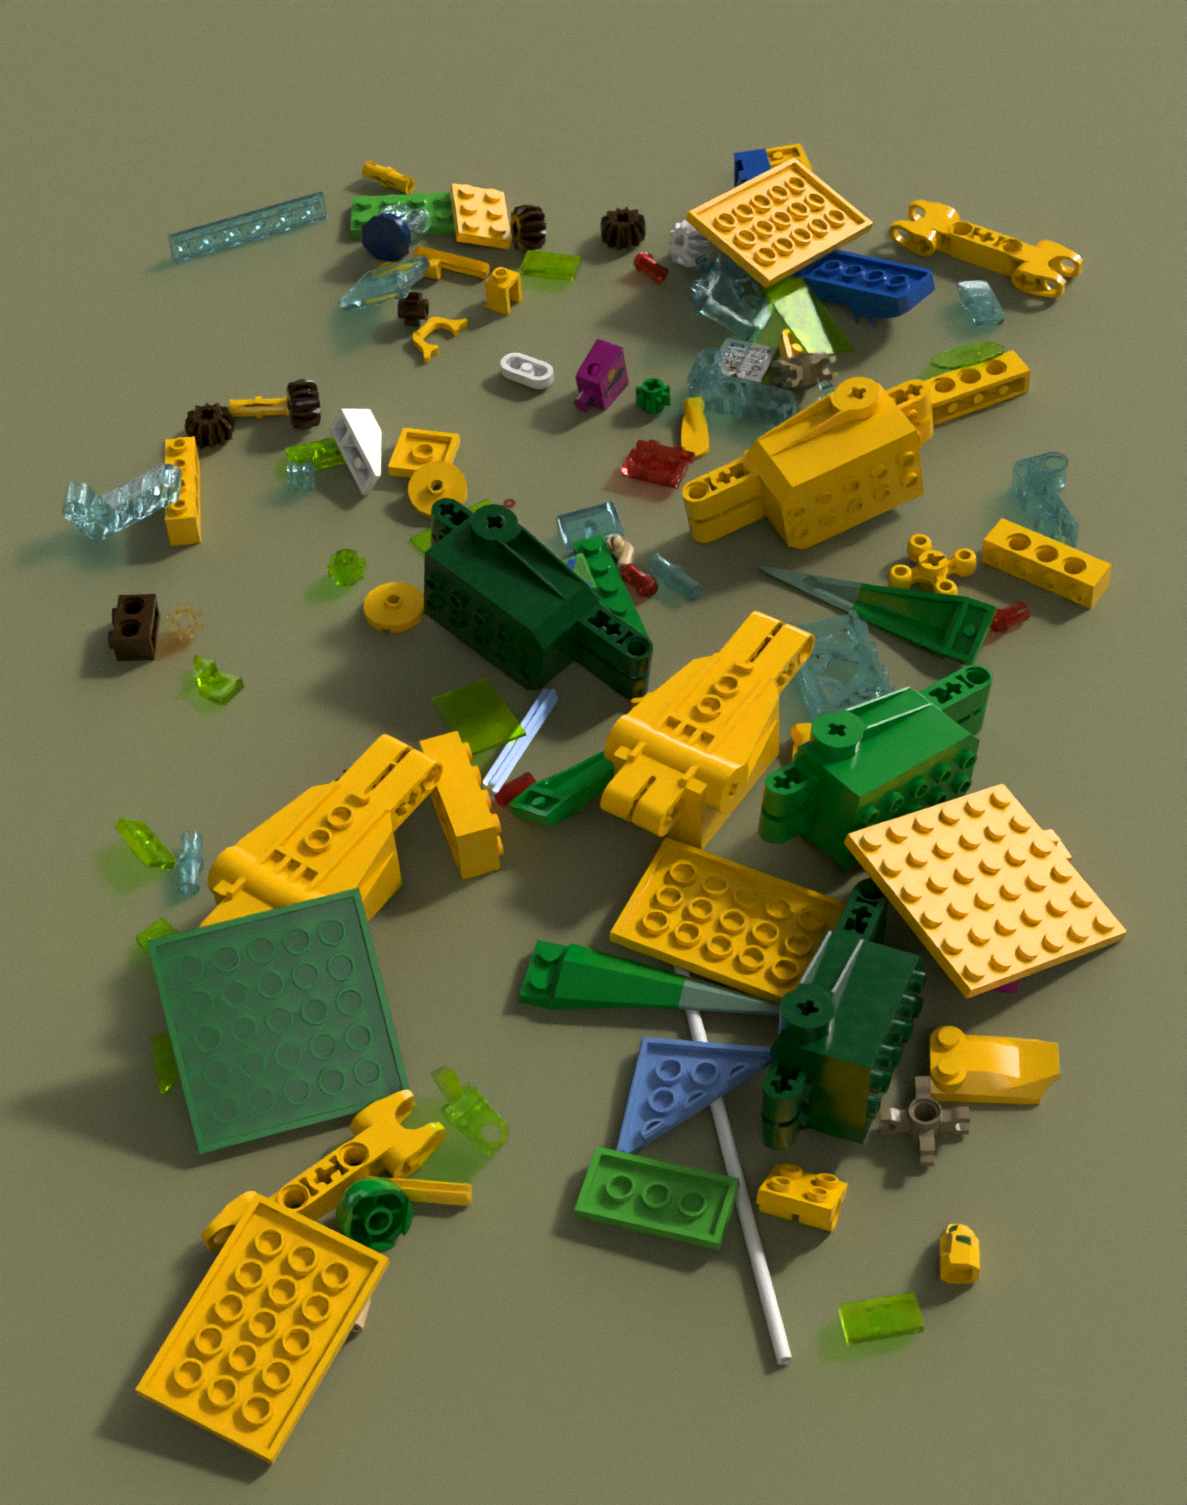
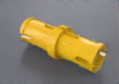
[362,160,415,195]
[229,396,289,419]

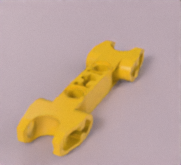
[890,200,1083,298]
[201,1089,446,1251]

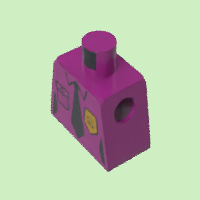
[574,338,629,412]

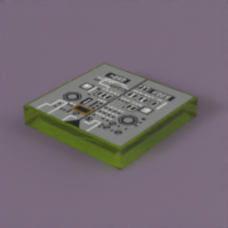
[706,337,779,391]

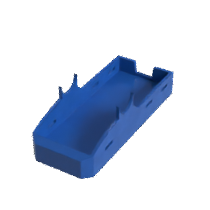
[793,249,935,328]

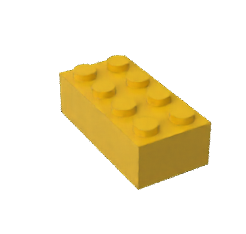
[419,731,504,880]

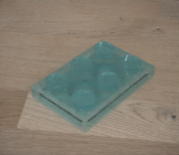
[338,256,430,311]

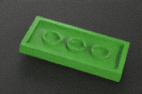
[350,192,455,239]
[574,1146,740,1251]

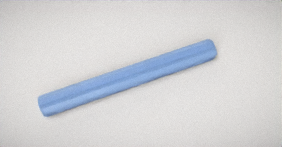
[480,688,558,796]

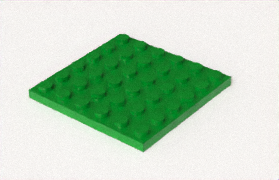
[147,888,411,1154]

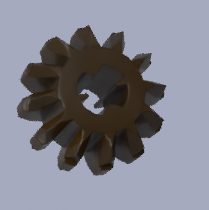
[509,204,547,251]
[600,207,646,251]
[286,379,321,429]
[184,402,235,449]

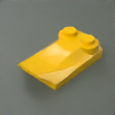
[929,1025,1060,1105]

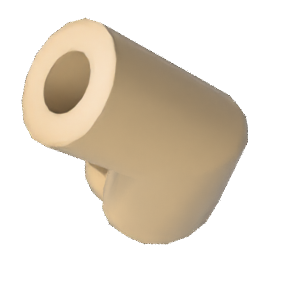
[606,534,636,575]

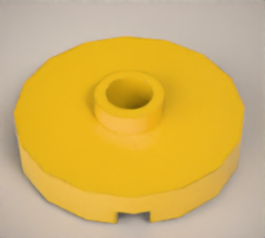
[408,461,468,519]
[363,582,424,633]

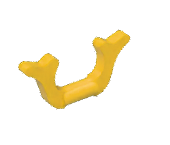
[413,317,468,363]

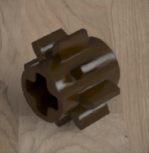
[397,291,429,326]

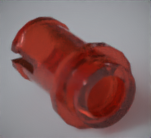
[633,252,668,284]
[620,563,659,598]
[990,601,1030,633]
[494,772,536,807]

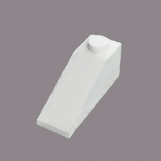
[329,408,381,495]

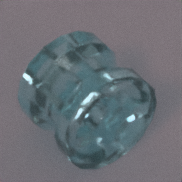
[287,462,315,491]

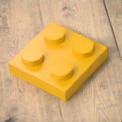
[388,427,461,478]

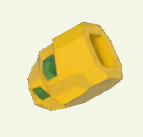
[939,1224,980,1284]

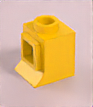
[482,267,522,315]

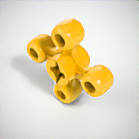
[887,534,977,596]

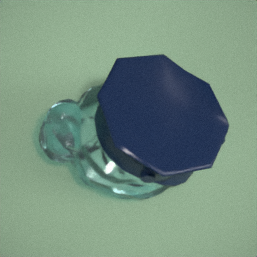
[362,204,430,262]

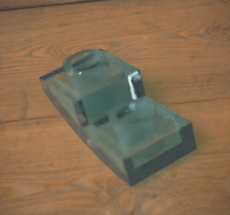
[956,280,1005,328]

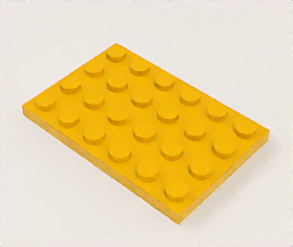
[686,158,873,288]
[610,837,847,1003]
[135,1193,390,1465]

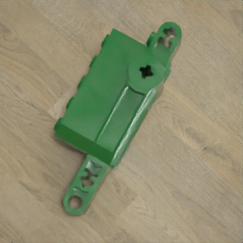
[758,665,993,871]

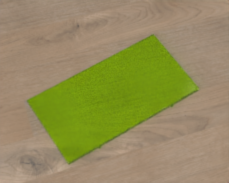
[759,277,854,356]
[430,678,526,756]

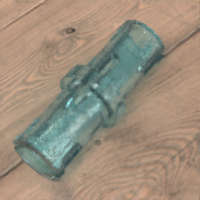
[647,553,703,601]
[177,831,204,896]

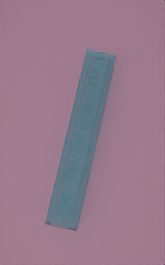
[168,191,328,263]

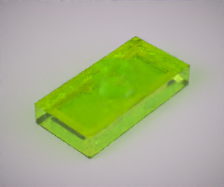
[521,250,581,281]
[114,818,178,870]
[839,1292,924,1345]

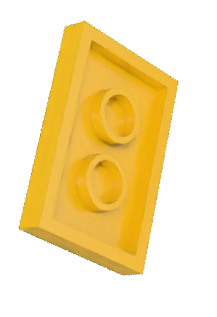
[450,183,512,250]

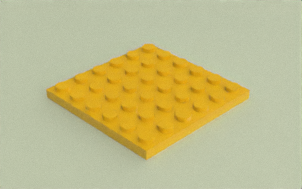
[844,784,1127,999]

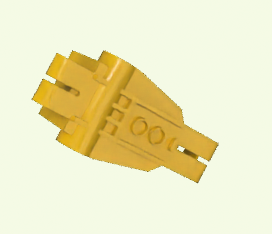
[682,377,934,550]
[600,610,815,850]
[198,734,443,928]

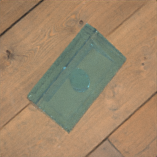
[556,501,624,551]

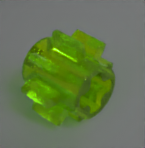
[327,549,366,587]

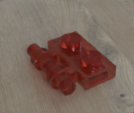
[622,439,695,489]

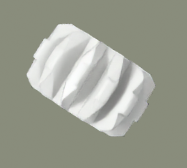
[668,220,712,267]

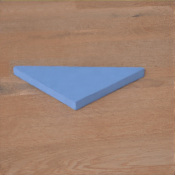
[616,1037,774,1154]

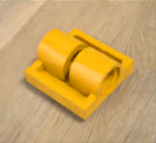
[756,1163,848,1232]

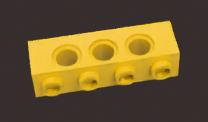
[924,350,1031,426]
[165,437,201,546]
[981,518,1112,609]

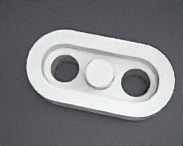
[500,353,554,390]

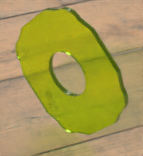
[931,341,1005,370]

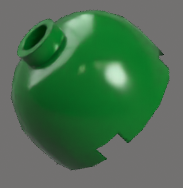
[335,1177,413,1253]

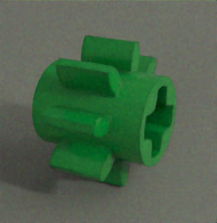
[636,378,671,414]

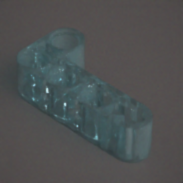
[687,347,797,426]
[1011,452,1079,549]
[62,464,182,540]

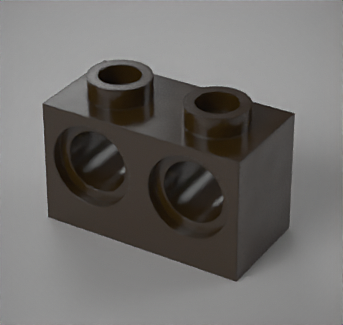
[108,594,161,661]

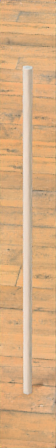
[673,965,792,1365]

